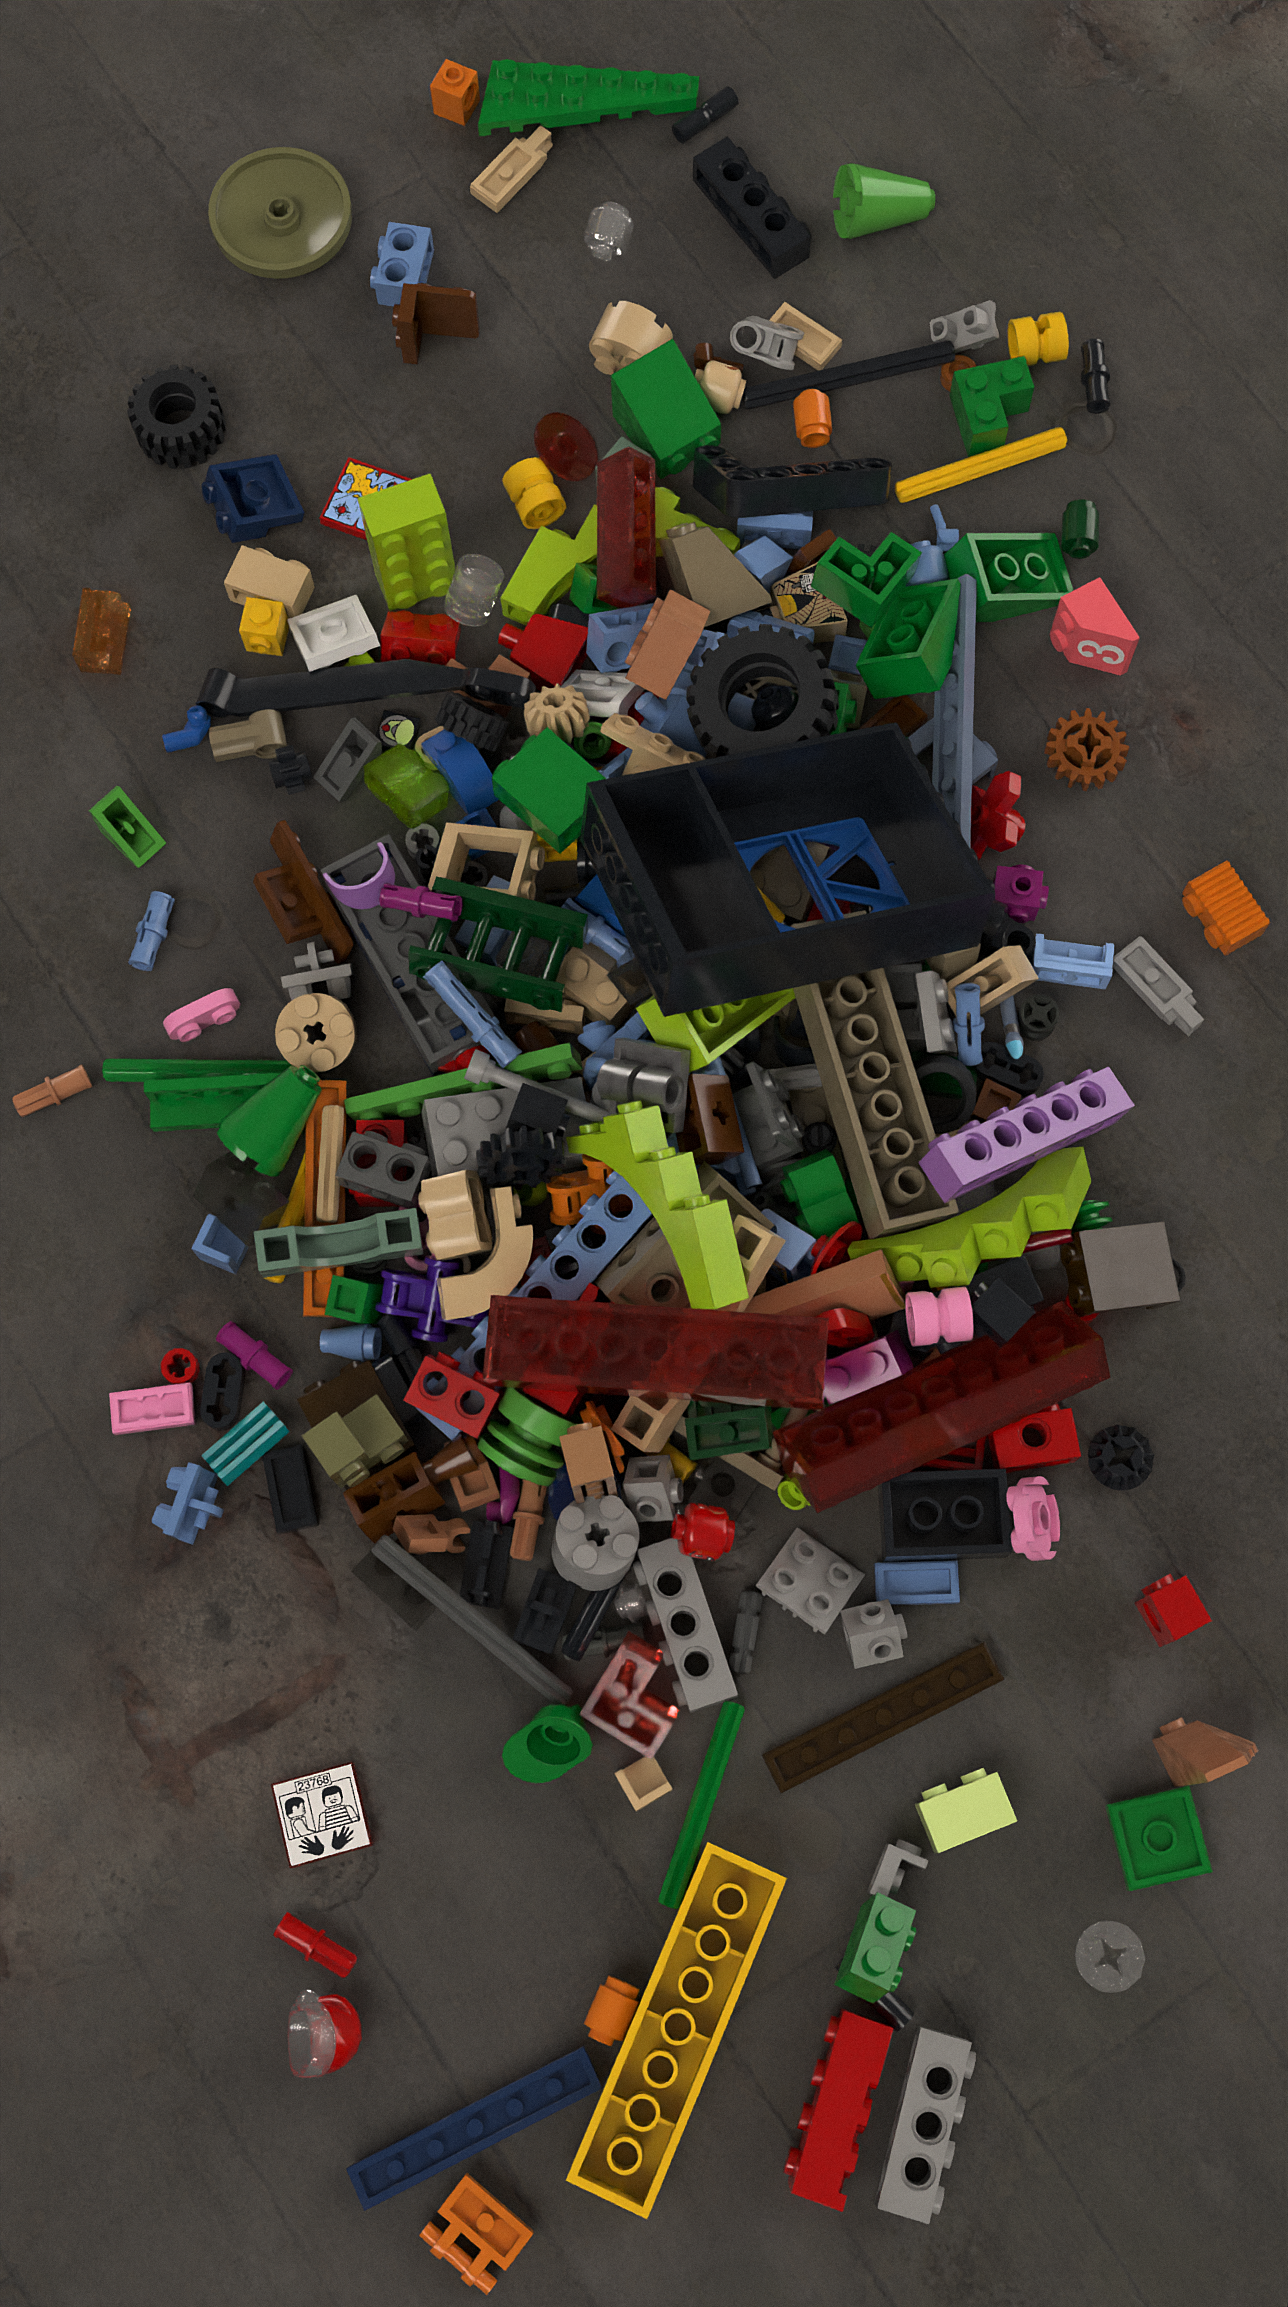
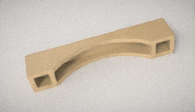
[611,1214,786,1453]

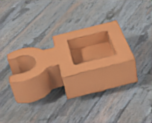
[444,1442,500,1512]

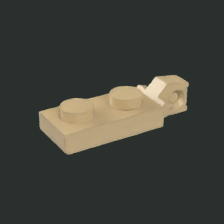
[470,125,553,213]

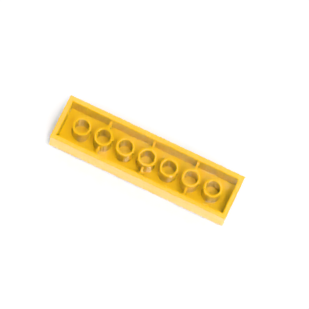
[566,1842,787,2219]

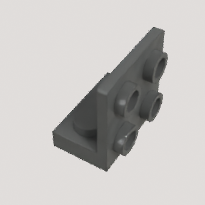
[732,1061,804,1170]

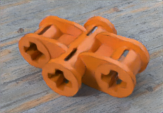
[546,1154,633,1235]

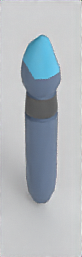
[999,995,1024,1059]

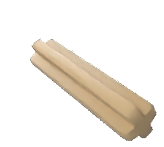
[316,1105,344,1223]

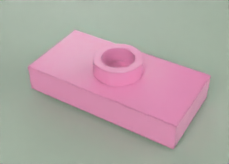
[109,1383,196,1435]

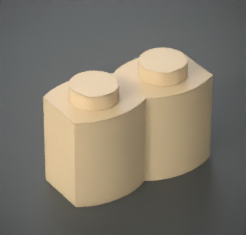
[418,1170,492,1260]

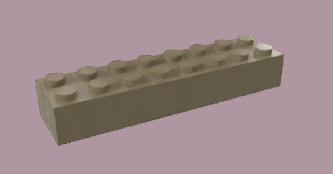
[790,910,959,1239]

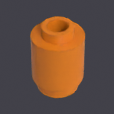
[793,389,832,448]
[584,1975,640,2046]

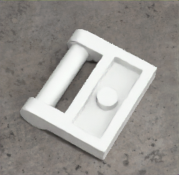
[561,669,645,718]

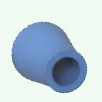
[320,1324,382,1363]

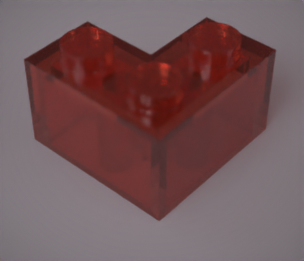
[579,1631,679,1760]

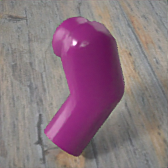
[486,1467,520,1525]

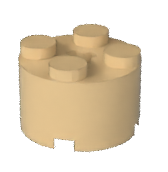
[589,301,673,375]
[275,993,357,1072]

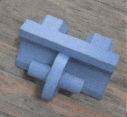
[152,1462,224,1545]

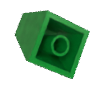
[611,339,721,480]

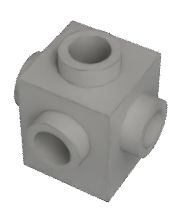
[621,1455,683,1522]
[840,1599,907,1669]

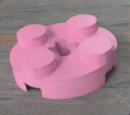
[1007,1476,1060,1561]

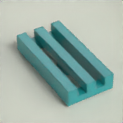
[201,1401,290,1486]

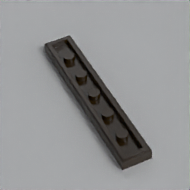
[762,1642,1005,1794]

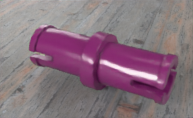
[379,883,462,921]
[216,1321,293,1390]

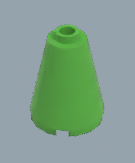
[833,163,935,239]

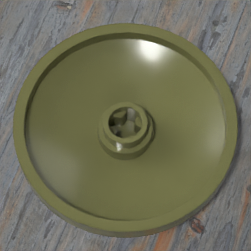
[208,147,352,279]

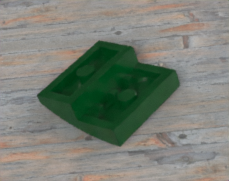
[685,1366,772,1460]

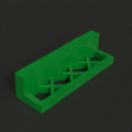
[144,1072,282,1132]

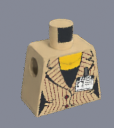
[755,562,848,643]

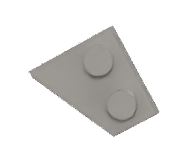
[916,971,957,1055]

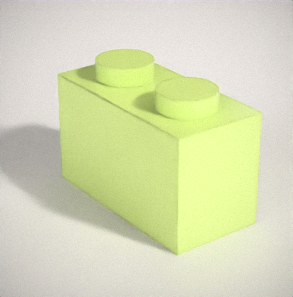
[915,1768,1017,1853]

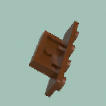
[253,820,353,964]

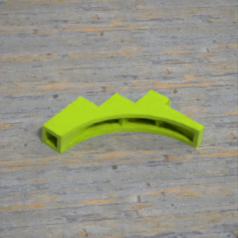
[500,483,740,626]
[565,1100,749,1309]
[848,1147,1091,1288]

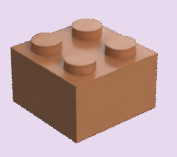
[624,589,710,700]

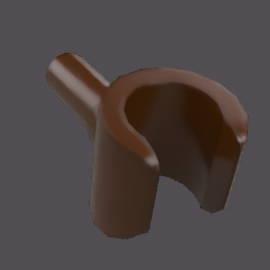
[693,342,744,373]

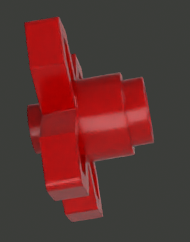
[970,771,1025,860]

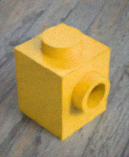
[239,597,289,656]

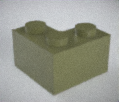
[302,1394,409,1488]

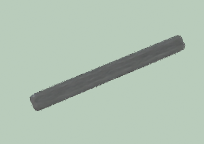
[371,1535,573,1705]

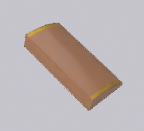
[733,1249,906,1362]

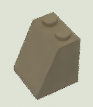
[658,522,772,627]

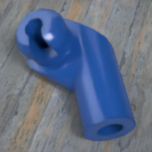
[162,705,211,753]

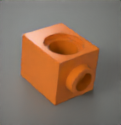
[430,59,480,126]

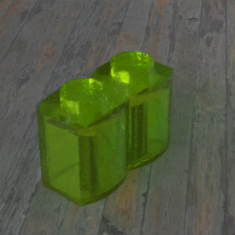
[364,743,449,829]

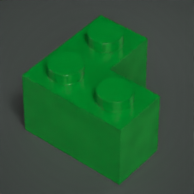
[949,356,1034,457]
[811,532,922,628]

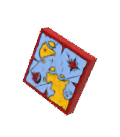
[320,457,412,540]

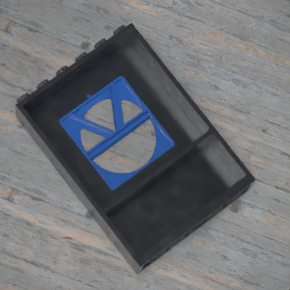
[580,722,995,1017]

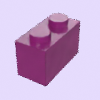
[813,1330,914,1405]

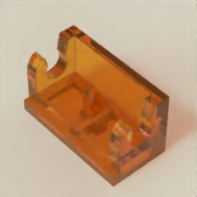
[72,587,131,675]

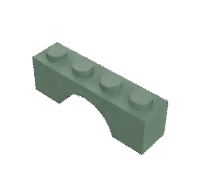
[254,1208,424,1278]

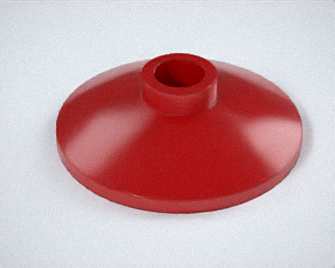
[810,1221,862,1275]

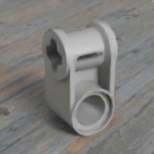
[730,316,804,370]

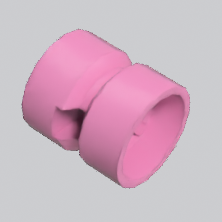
[905,1286,973,1347]

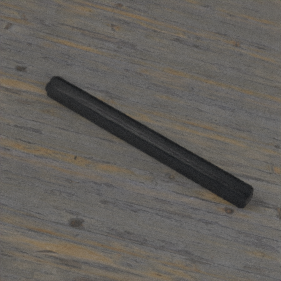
[742,341,955,409]

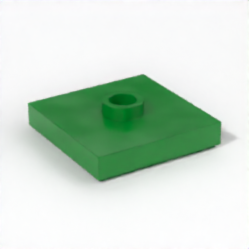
[1105,1786,1213,1891]

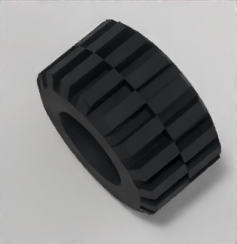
[127,365,226,469]

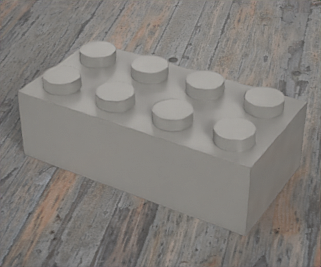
[421,1077,590,1182]

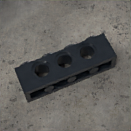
[693,136,812,279]

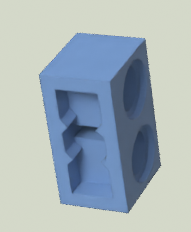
[370,222,434,307]
[586,603,654,673]

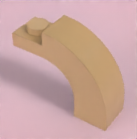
[437,1186,533,1320]

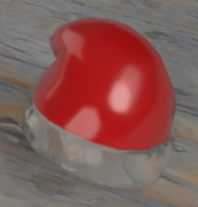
[288,1990,362,2078]

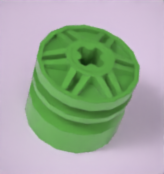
[477,1382,584,1487]

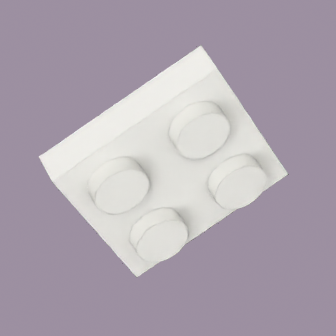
[287,595,380,672]

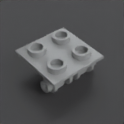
[756,1527,865,1634]

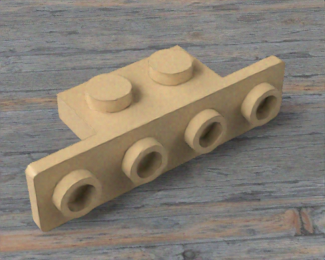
[600,713,705,776]

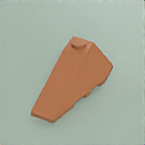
[1152,1717,1259,1787]

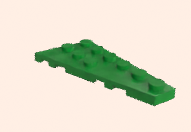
[478,59,700,136]

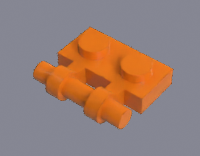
[419,2173,534,2295]

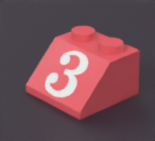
[1050,577,1140,676]

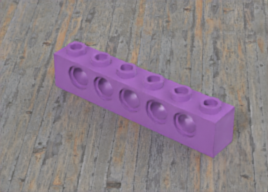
[918,1067,1135,1203]

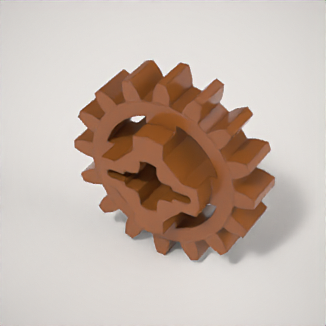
[1044,708,1129,791]

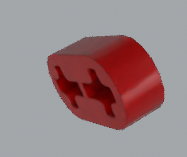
[813,1308,875,1348]

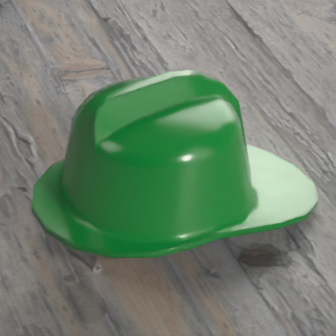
[502,1704,593,1783]

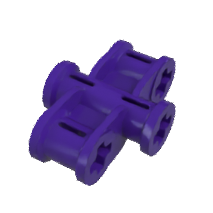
[375,1256,490,1342]

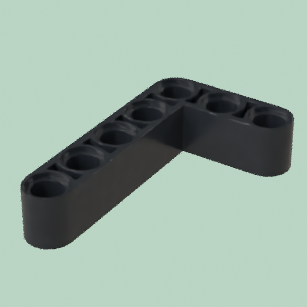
[692,445,892,518]

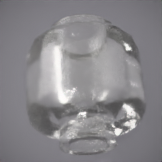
[583,202,634,261]

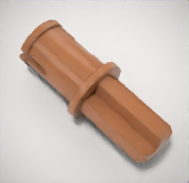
[12,1065,93,1117]
[510,1479,547,1561]

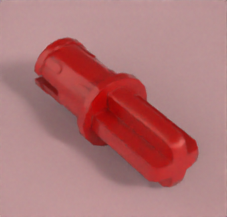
[273,1912,357,1978]

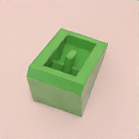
[89,786,166,868]

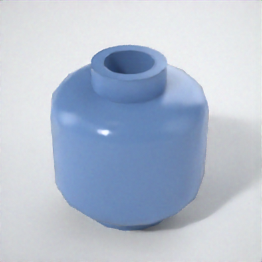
[905,540,949,587]

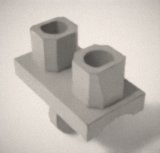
[930,300,999,353]
[281,941,354,1000]

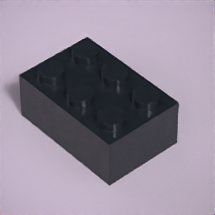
[877,1469,1012,1562]

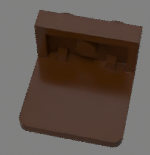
[392,283,480,364]

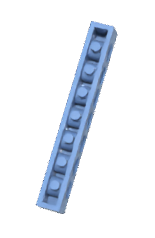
[416,1171,653,1440]

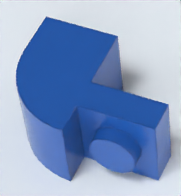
[421,729,499,815]

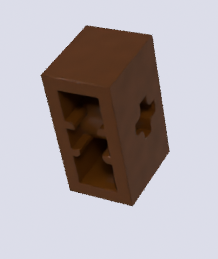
[676,1074,745,1165]
[343,1452,445,1544]

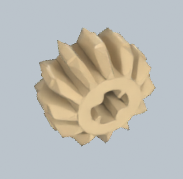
[524,683,590,744]

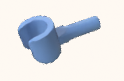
[930,504,959,551]

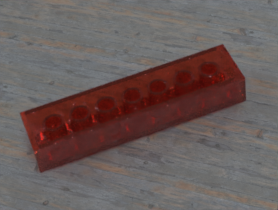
[483,1295,829,1410]
[773,1301,1111,1513]

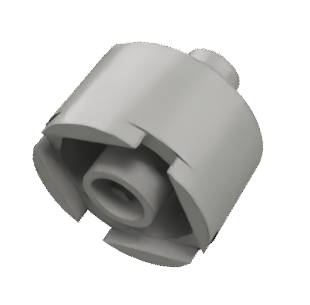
[551,1495,639,1591]

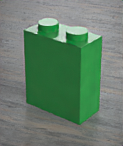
[491,727,606,854]

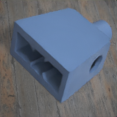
[635,692,707,758]

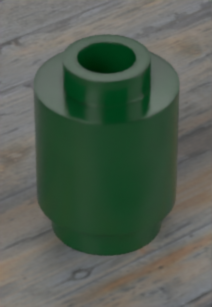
[1061,499,1100,559]

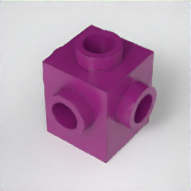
[992,864,1049,924]

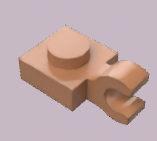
[393,1514,471,1555]

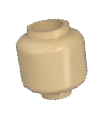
[695,360,747,414]

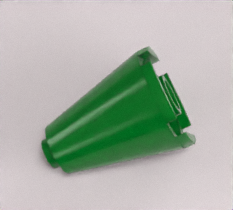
[216,1065,322,1177]

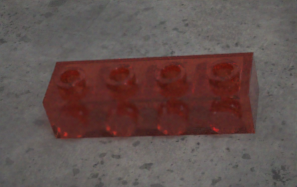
[597,446,656,609]

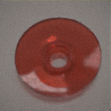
[534,412,598,481]

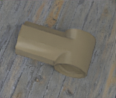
[209,709,287,762]

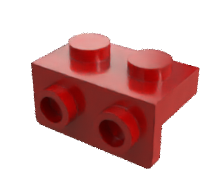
[380,610,461,666]

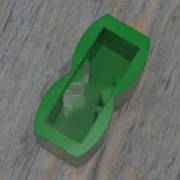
[780,1149,859,1241]

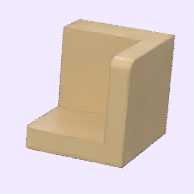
[614,1752,673,1812]

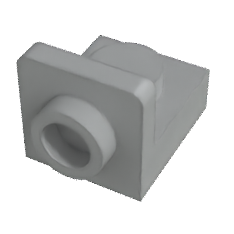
[867,1839,928,1896]

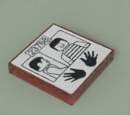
[271,1761,374,1869]

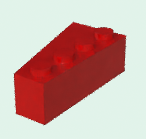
[783,2008,894,2212]

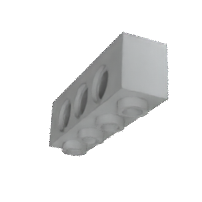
[632,1538,738,1713]
[874,2025,976,2224]

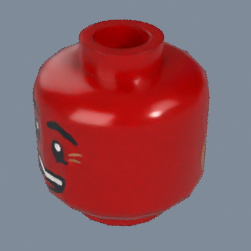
[671,1502,735,1561]

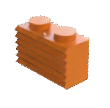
[1182,861,1270,956]

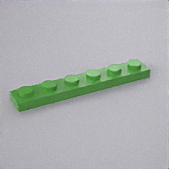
[344,1042,583,1122]

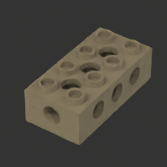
[594,1161,774,1346]

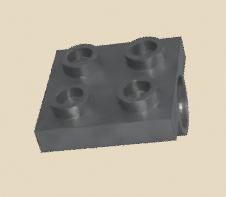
[597,1038,691,1133]

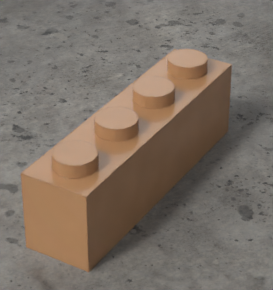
[559,1423,618,1504]

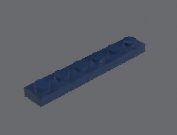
[346,2046,603,2211]

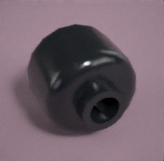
[751,685,799,731]

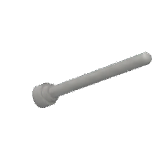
[464,1049,609,1122]

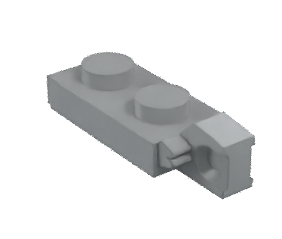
[1112,936,1204,1037]

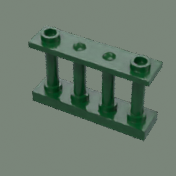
[408,876,588,1012]

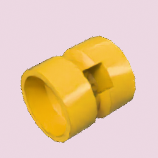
[1007,312,1069,366]
[502,457,566,529]

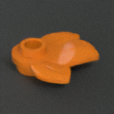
[579,1401,624,1473]

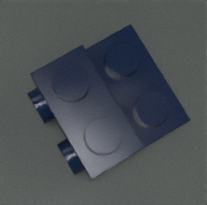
[202,454,305,543]

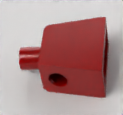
[498,614,588,692]

